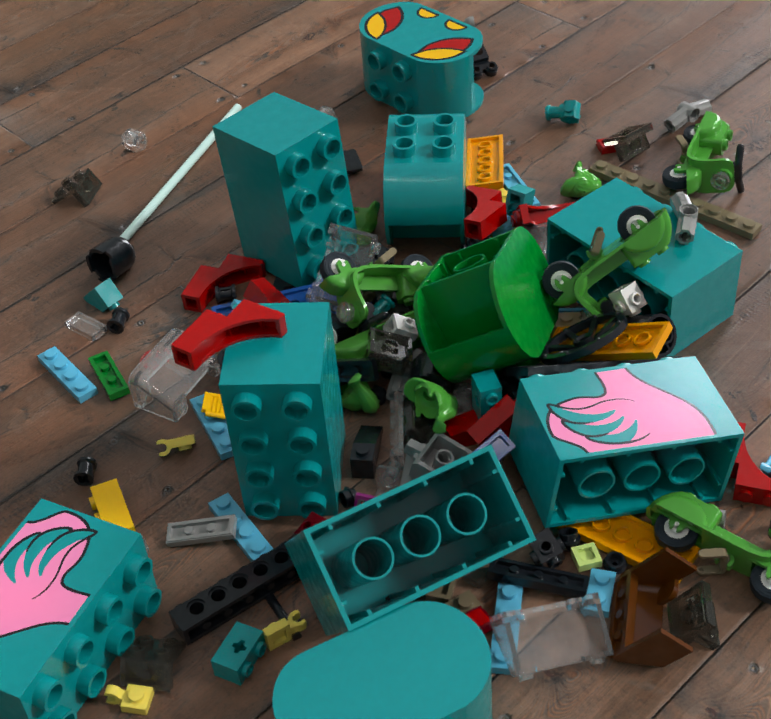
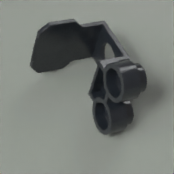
[473,44,498,81]

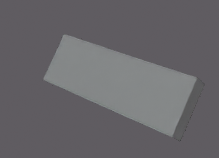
[166,514,237,548]

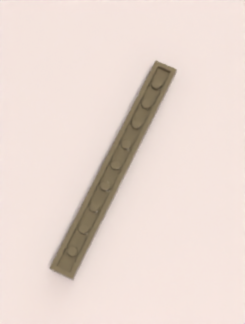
[589,160,762,240]

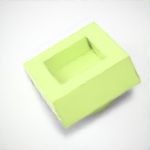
[570,542,603,572]

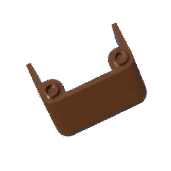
[607,547,697,667]

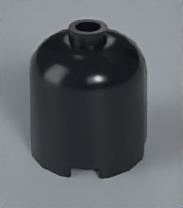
[86,236,136,282]

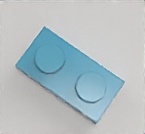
[583,568,616,618]

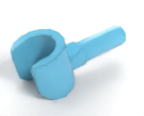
[760,455,771,478]

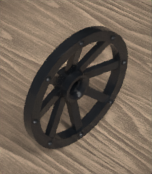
[539,311,628,365]

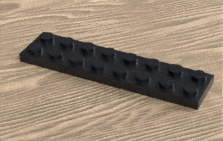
[506,356,682,380]

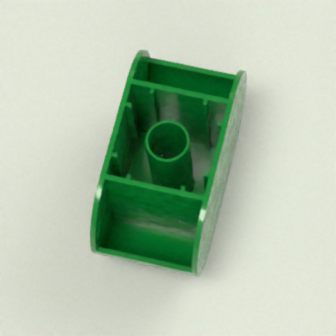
[413,226,559,383]

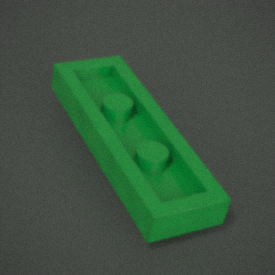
[88,351,130,401]

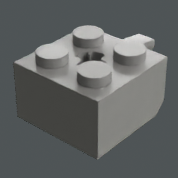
[404,433,473,479]

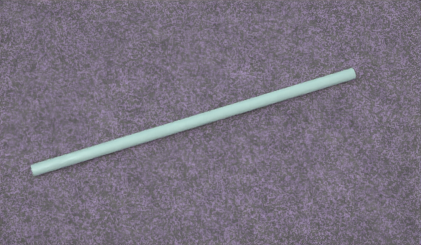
[120,104,242,241]

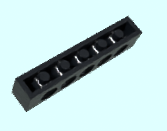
[169,536,300,646]

